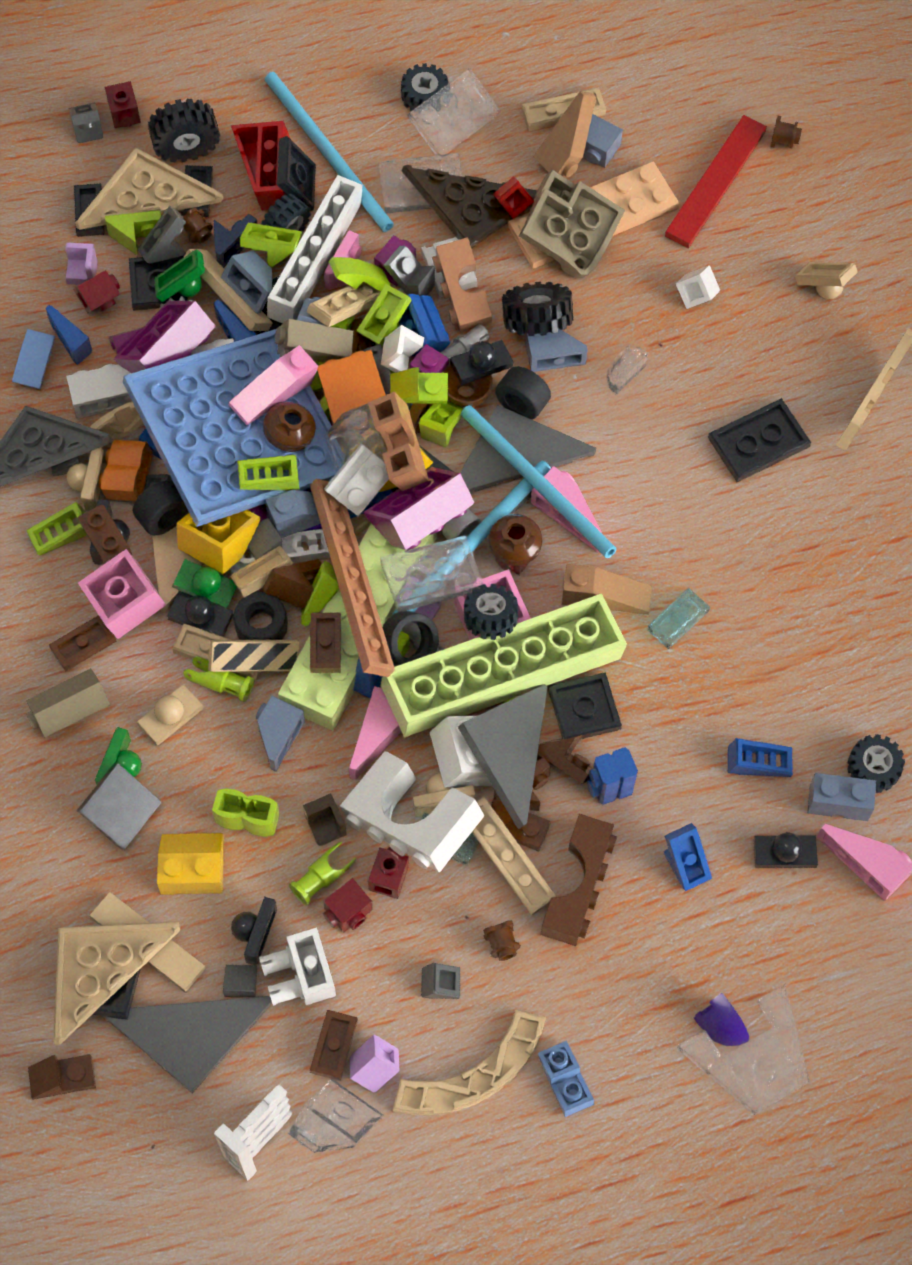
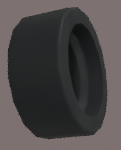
[382,611,439,666]

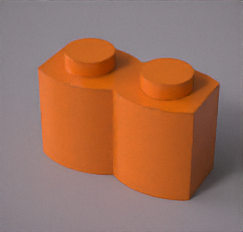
[99,440,153,501]

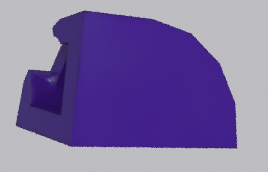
[694,993,749,1046]

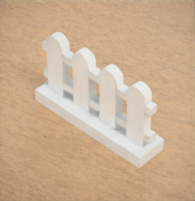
[214,1085,292,1181]

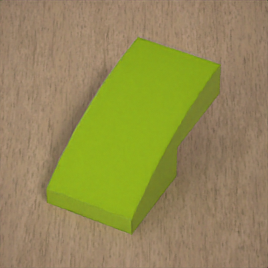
[328,257,390,292]

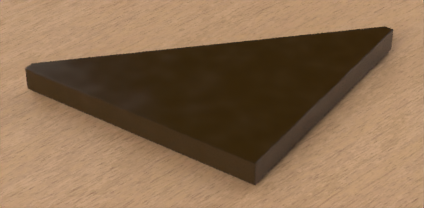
[401,164,538,249]

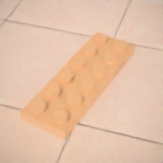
[508,161,679,269]

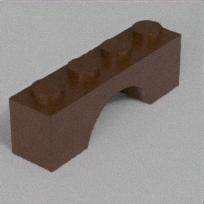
[541,814,617,946]

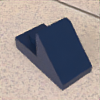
[213,214,257,268]

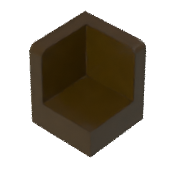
[303,793,347,846]

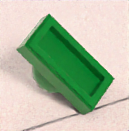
[155,249,205,302]
[172,559,237,608]
[95,727,142,785]

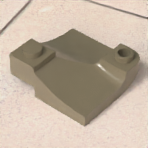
[519,170,625,278]

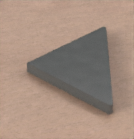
[460,405,596,492]
[0,406,113,487]
[458,684,547,829]
[103,996,272,1094]

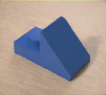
[664,823,712,891]

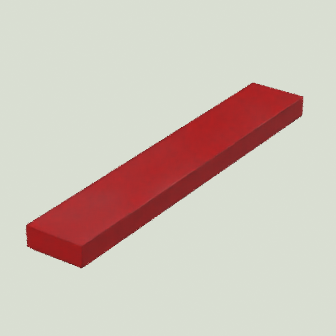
[665,115,767,249]

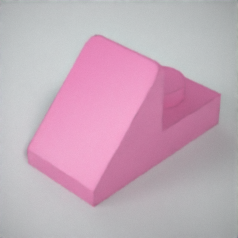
[324,230,362,290]

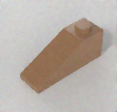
[533,91,596,179]
[562,564,652,615]

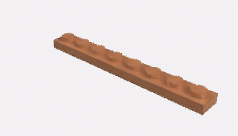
[310,479,395,677]

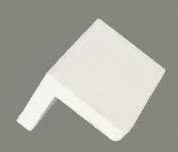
[676,265,720,309]
[381,325,424,373]

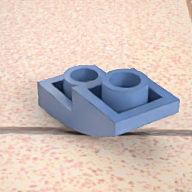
[12,329,56,390]
[538,1041,594,1117]

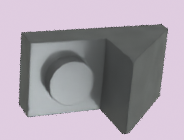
[69,102,103,143]
[137,206,186,264]
[383,246,435,297]

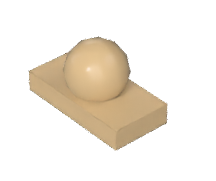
[795,262,857,300]
[67,447,107,511]
[230,546,293,597]
[137,684,203,746]
[413,773,475,817]

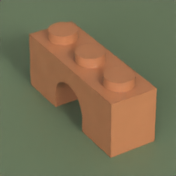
[432,237,492,332]
[368,392,429,491]

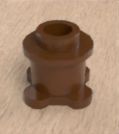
[771,115,802,149]
[183,207,213,244]
[483,920,521,961]

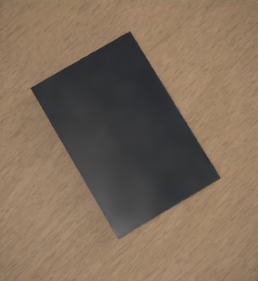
[708,398,811,482]

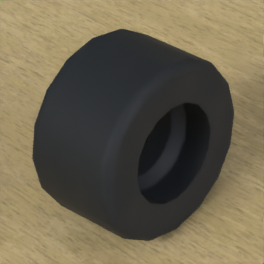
[495,366,551,420]
[132,480,189,536]
[233,592,288,640]

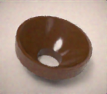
[443,364,493,407]
[263,402,316,452]
[489,514,542,566]

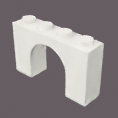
[340,751,484,872]

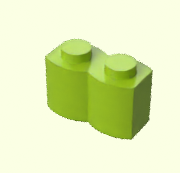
[212,788,279,837]

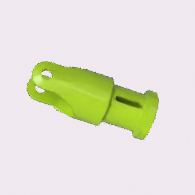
[183,656,254,702]
[289,841,356,905]

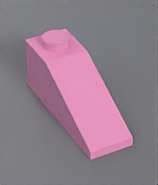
[228,345,318,425]
[531,466,602,552]
[349,686,401,780]
[817,824,912,901]

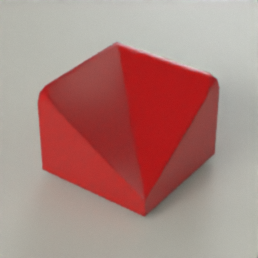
[493,176,534,219]

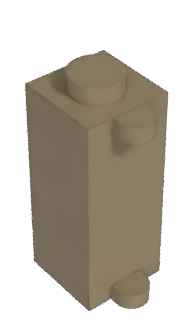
[275,319,353,363]
[26,668,110,738]

